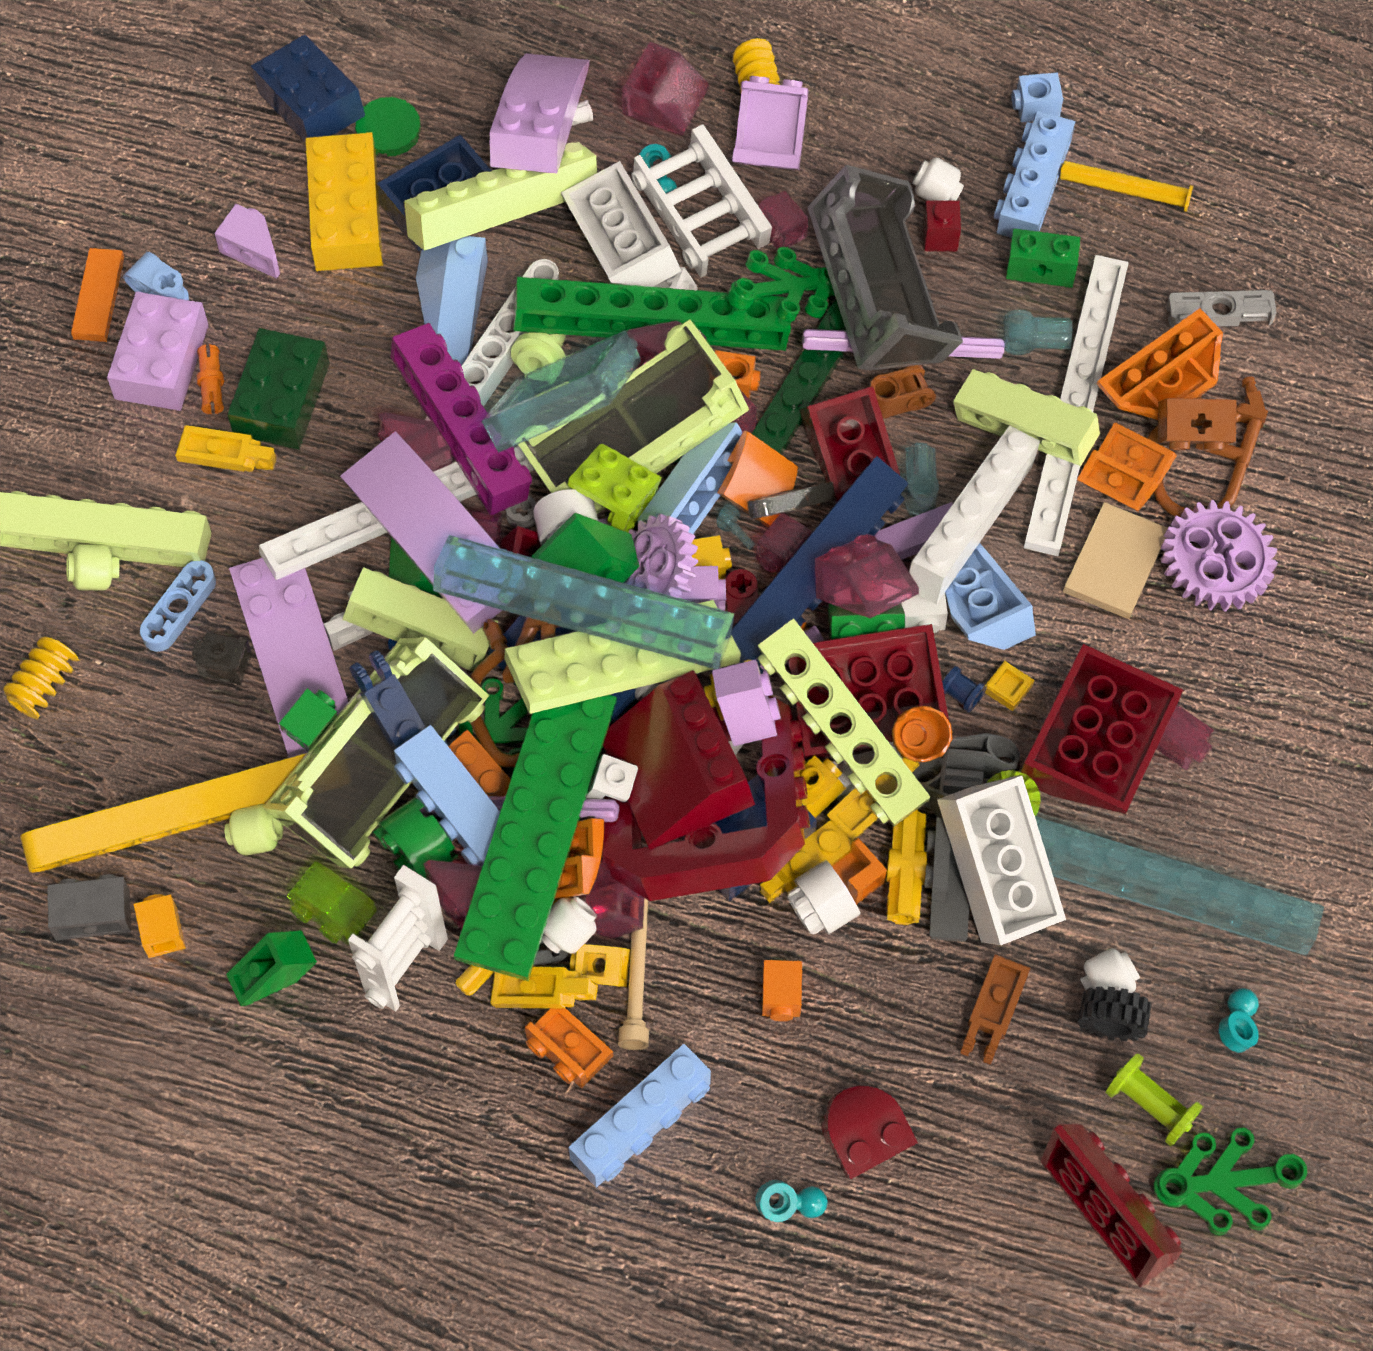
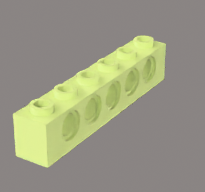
[757,618,930,826]

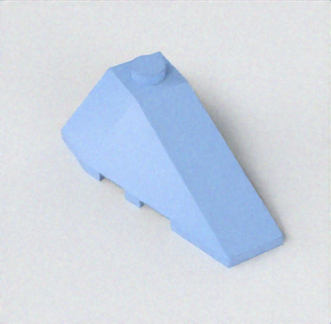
[416,236,488,366]
[945,543,1036,650]

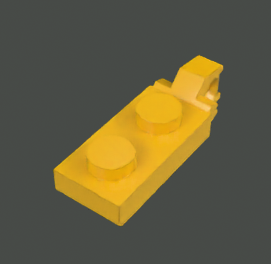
[175,425,277,472]
[827,758,920,842]
[760,820,852,903]
[490,967,598,1009]

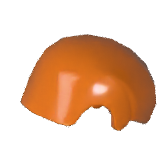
[892,706,953,763]

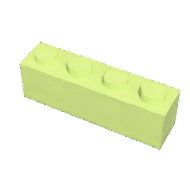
[953,369,1100,466]
[342,567,498,672]

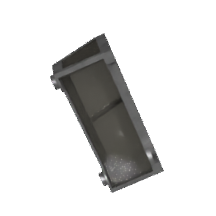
[807,165,963,371]

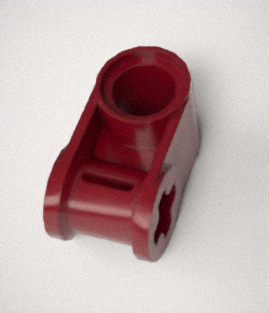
[725,569,759,631]

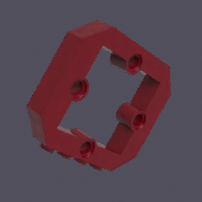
[602,695,810,901]

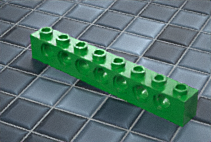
[514,277,791,351]

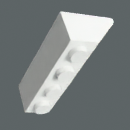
[561,161,681,287]
[937,776,1066,945]

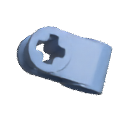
[123,252,189,300]

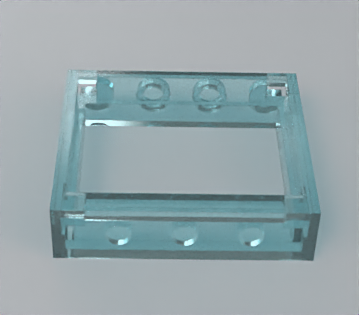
[482,330,641,453]

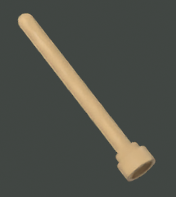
[618,892,649,1050]

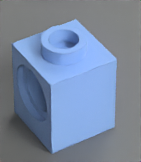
[1012,72,1063,122]

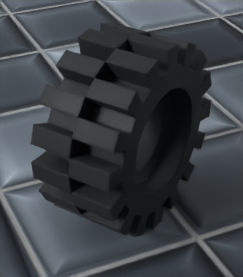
[1078,986,1151,1041]

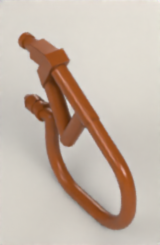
[1147,376,1268,517]
[467,579,561,768]

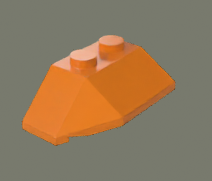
[1096,308,1223,420]

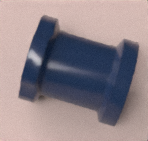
[942,666,987,713]

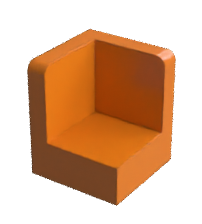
[832,838,887,905]

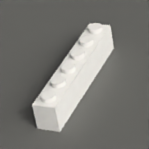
[905,425,1040,604]

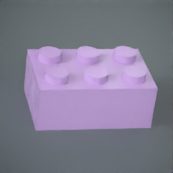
[107,292,208,411]

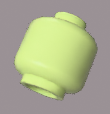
[66,544,119,590]
[224,804,283,856]

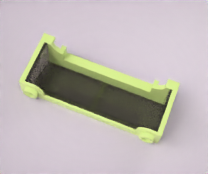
[514,320,749,514]
[263,637,490,869]

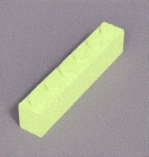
[404,142,597,251]
[0,491,212,567]

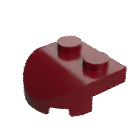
[822,1085,918,1180]

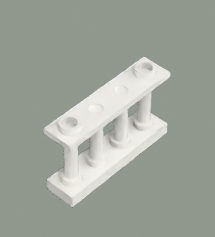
[631,124,772,278]
[348,865,448,1012]

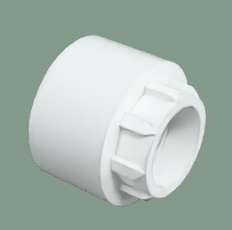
[533,489,598,546]
[786,860,860,935]

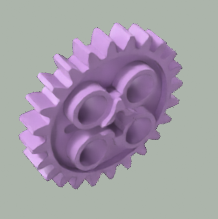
[1161,500,1278,612]
[607,514,698,621]

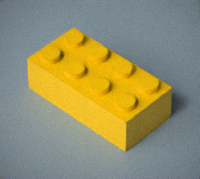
[306,132,383,271]

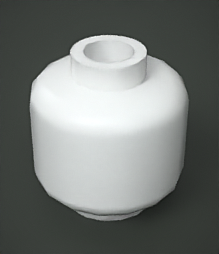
[912,158,964,201]
[542,896,597,954]
[1080,948,1140,993]

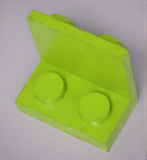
[567,444,662,533]

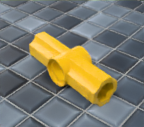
[886,810,927,925]

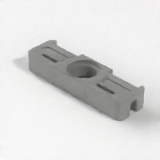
[1167,290,1276,327]

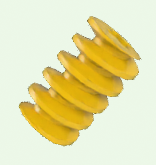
[733,38,780,93]
[3,637,79,720]

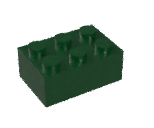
[227,328,330,450]

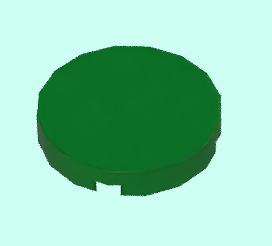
[356,97,421,157]

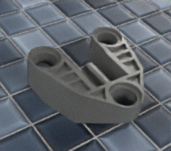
[912,733,1021,818]

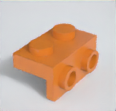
[525,1008,614,1089]

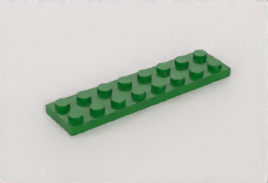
[453,695,617,981]

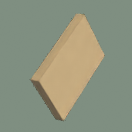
[1063,502,1168,619]

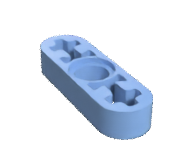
[140,560,216,652]

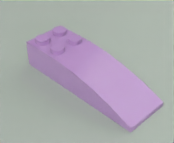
[490,53,589,174]
[340,431,527,634]
[229,558,361,758]

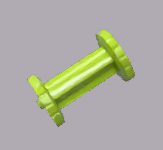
[1105,1053,1204,1146]

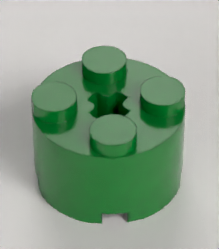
[373,797,458,880]

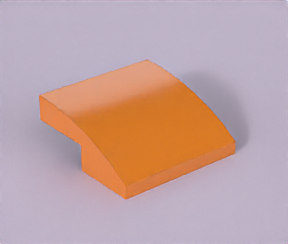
[1077,422,1177,512]
[717,431,798,529]
[554,818,604,900]

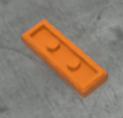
[71,248,125,342]

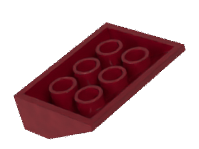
[788,624,949,760]
[1021,644,1184,814]
[603,670,755,850]
[1040,1124,1183,1288]

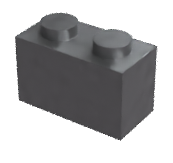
[47,874,131,941]

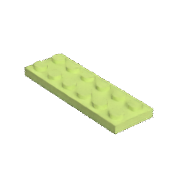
[504,600,741,714]

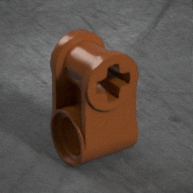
[870,365,936,419]

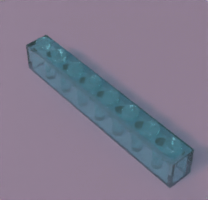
[433,535,734,669]
[1035,816,1325,956]

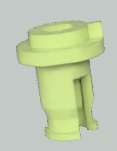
[511,332,566,383]

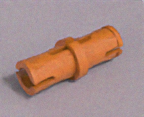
[197,344,224,414]

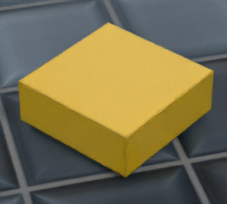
[985,661,1034,711]

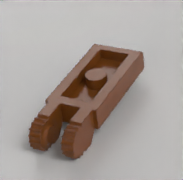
[960,954,1031,1065]

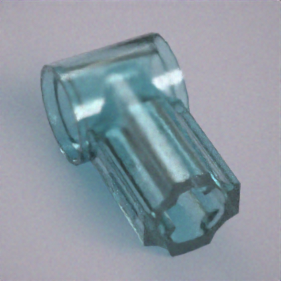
[1003,310,1072,355]
[905,443,939,517]

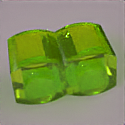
[287,861,377,945]

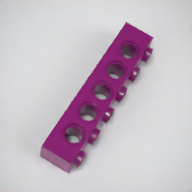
[390,323,532,516]

